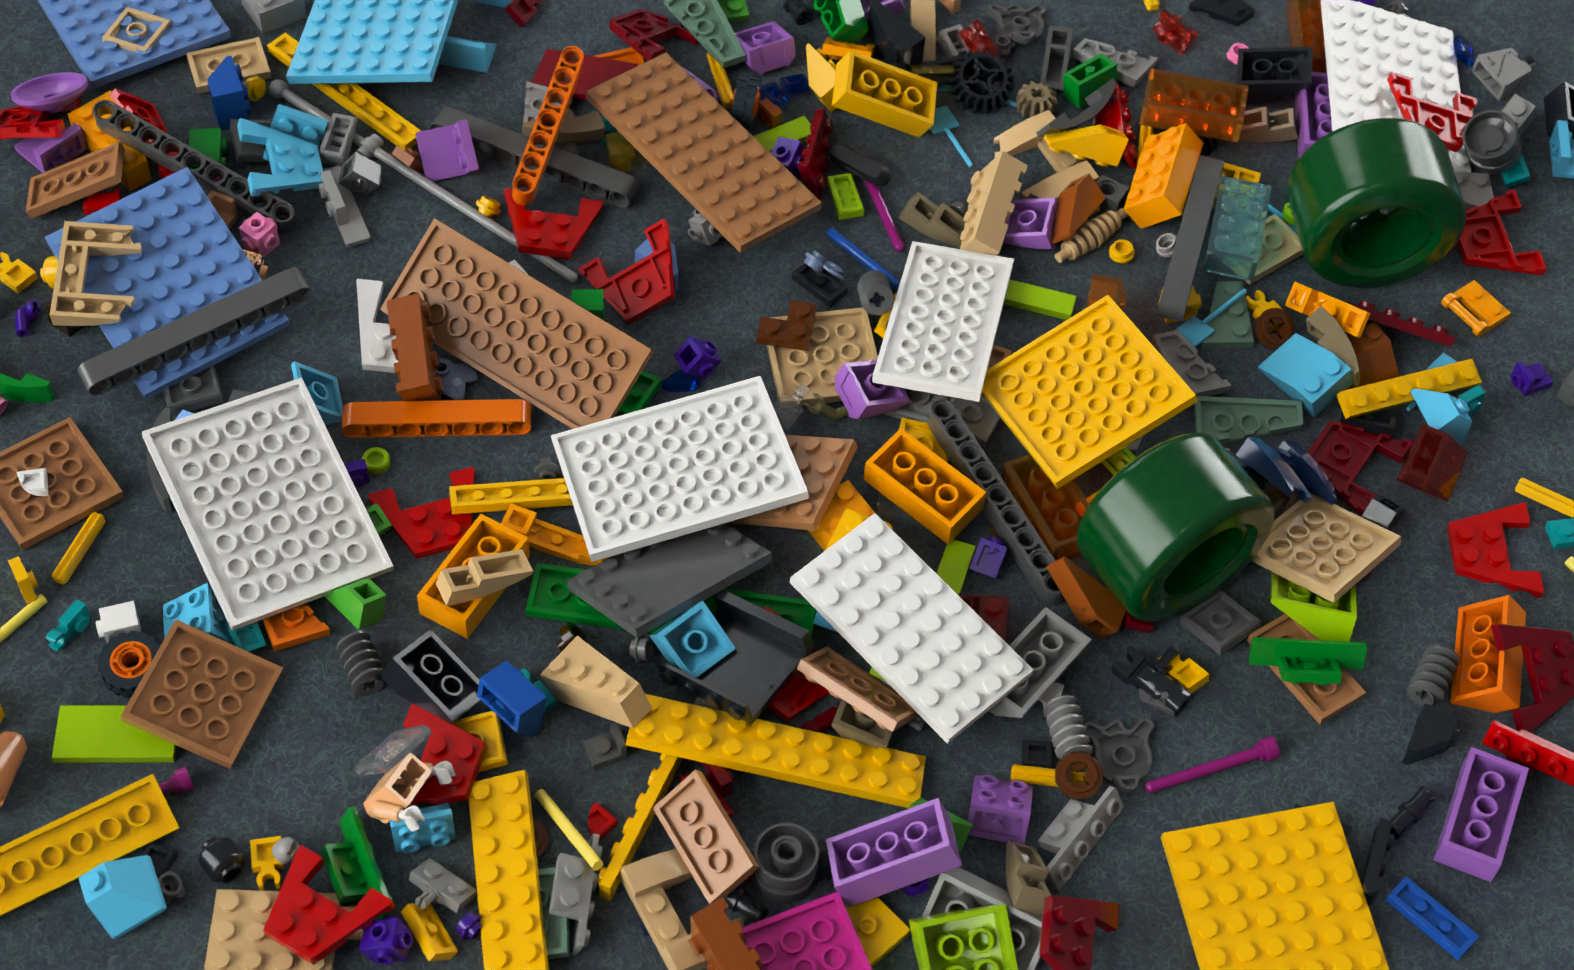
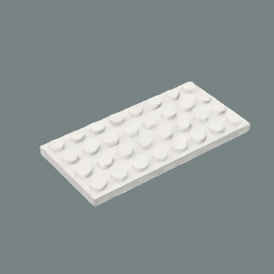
[872,241,1014,402]
[790,513,1034,744]

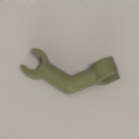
[805,393,849,420]

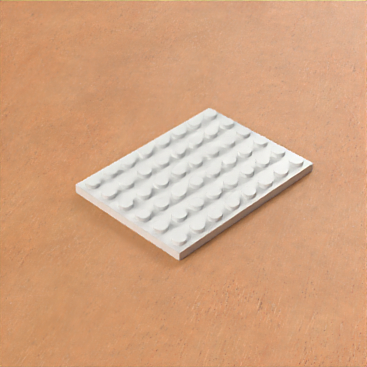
[1321,0,1471,173]
[551,376,809,562]
[142,378,393,631]

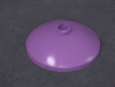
[11,72,88,113]

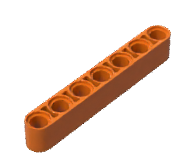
[512,46,584,206]
[342,399,531,438]

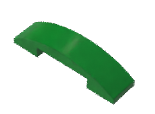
[0,373,55,403]

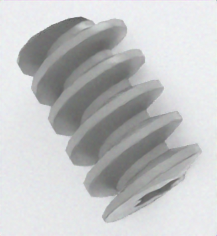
[1043,695,1093,760]

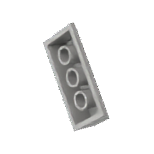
[989,607,1092,718]
[922,867,1043,970]

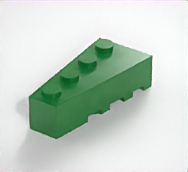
[813,0,869,44]

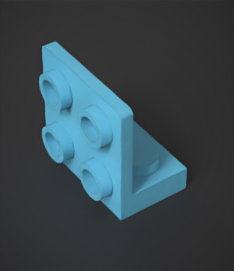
[263,104,328,161]
[1549,120,1574,179]
[163,583,232,644]
[390,803,456,853]

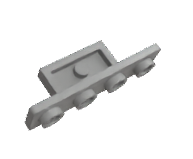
[318,165,371,247]
[1038,786,1124,890]
[549,833,602,956]

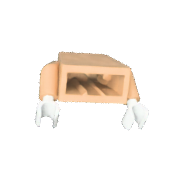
[363,751,455,831]

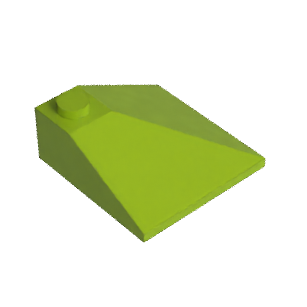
[1271,571,1357,642]
[909,904,1018,970]

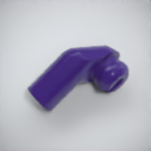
[15,300,41,337]

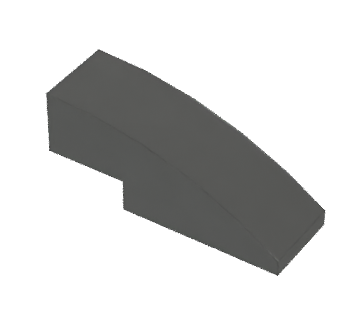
[1040,25,1073,92]

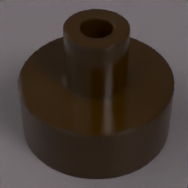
[556,622,587,651]

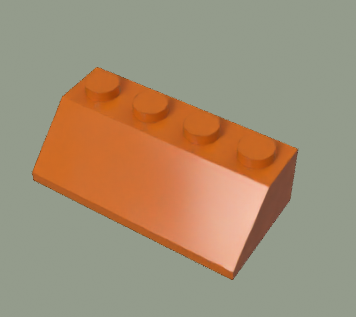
[1450,595,1526,713]

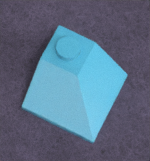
[1410,388,1472,446]
[649,601,736,678]
[78,855,167,939]

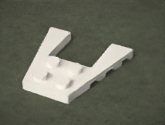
[356,279,433,373]

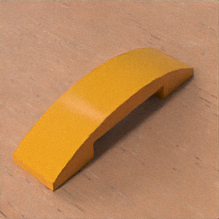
[1284,282,1371,338]
[501,503,609,566]

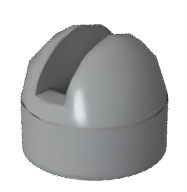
[272,837,300,864]

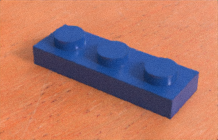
[1385,876,1480,961]

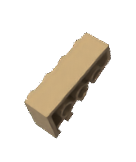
[960,151,1028,256]
[540,636,652,729]

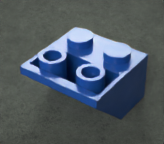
[207,55,252,131]
[477,661,547,736]

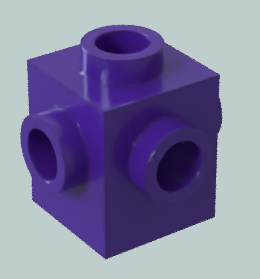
[770,137,805,178]
[673,337,722,379]
[359,917,413,965]

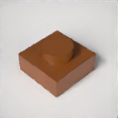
[758,98,782,129]
[391,146,423,173]

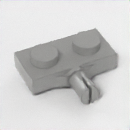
[409,858,477,913]

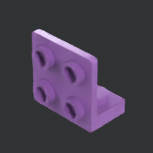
[415,119,479,181]
[14,124,87,173]
[967,775,1033,844]

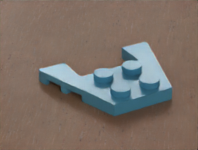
[237,118,323,196]

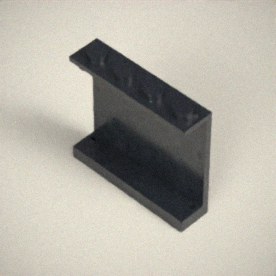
[655,589,815,724]

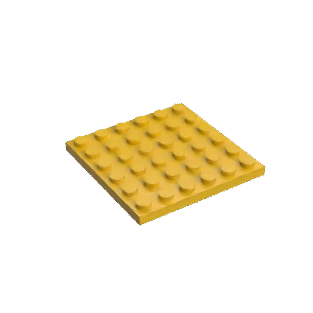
[982,295,1198,489]
[1161,802,1389,970]

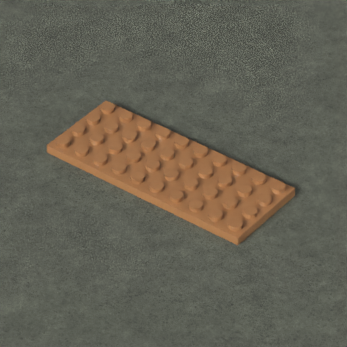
[586,53,822,253]
[380,218,654,429]

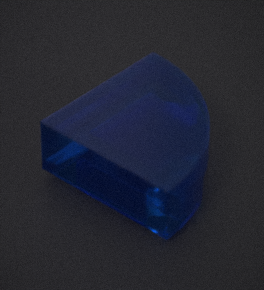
[662,370,700,392]

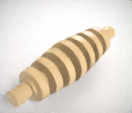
[1055,208,1128,263]

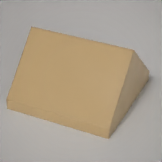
[102,7,171,53]

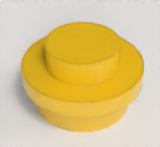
[245,76,266,102]
[476,195,501,217]
[1109,239,1135,264]

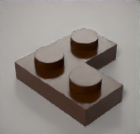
[756,300,817,351]

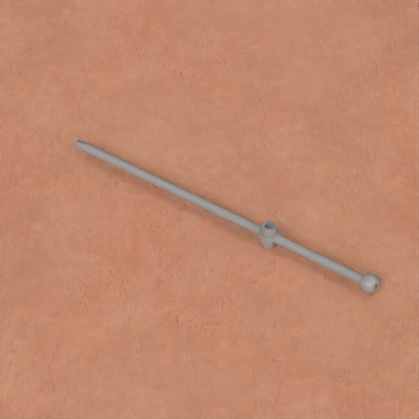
[269,79,578,283]

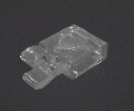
[773,383,810,431]

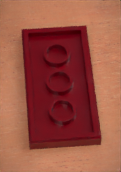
[531,49,638,101]

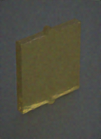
[911,65,954,74]

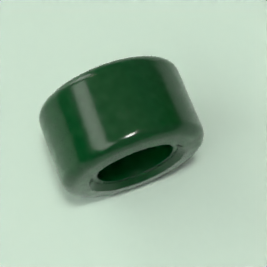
[1288,118,1466,287]
[1077,433,1274,622]

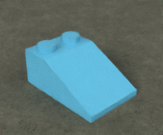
[1258,333,1353,418]

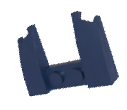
[1236,437,1337,505]

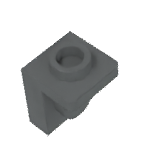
[583,722,629,770]

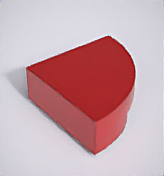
[588,802,618,842]

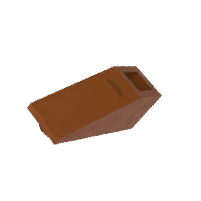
[1051,173,1106,244]
[1047,557,1126,639]

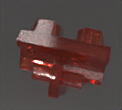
[1152,9,1198,55]
[958,19,1000,56]

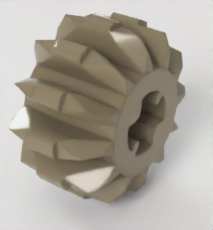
[1016,81,1057,118]

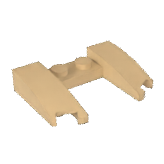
[993,110,1100,202]
[50,221,142,326]
[619,849,743,970]

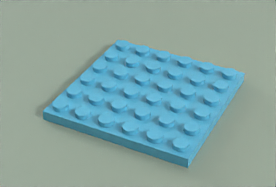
[286,0,458,84]

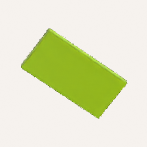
[52,705,177,763]

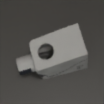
[1472,48,1535,101]

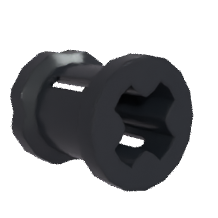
[783,0,814,25]

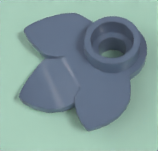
[804,250,845,281]
[436,358,478,400]

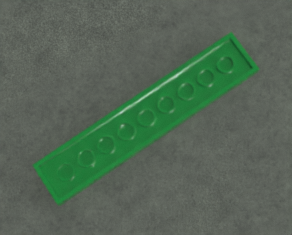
[526,563,816,639]

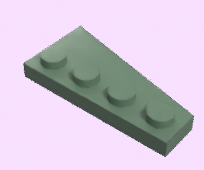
[664,0,746,68]
[1194,396,1303,444]

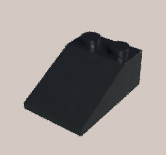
[867,0,926,74]
[1236,47,1313,105]
[1544,81,1574,139]
[380,629,481,724]

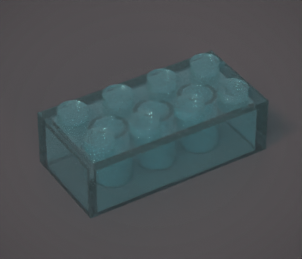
[1202,176,1272,281]

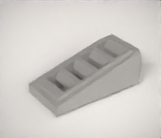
[936,24,976,57]
[319,113,358,166]

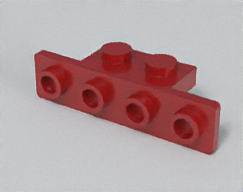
[1093,82,1138,169]
[1482,721,1574,786]

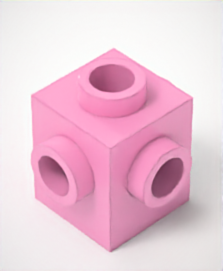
[239,212,281,257]

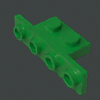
[1249,637,1367,685]
[321,807,392,920]

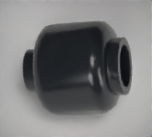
[198,837,245,884]

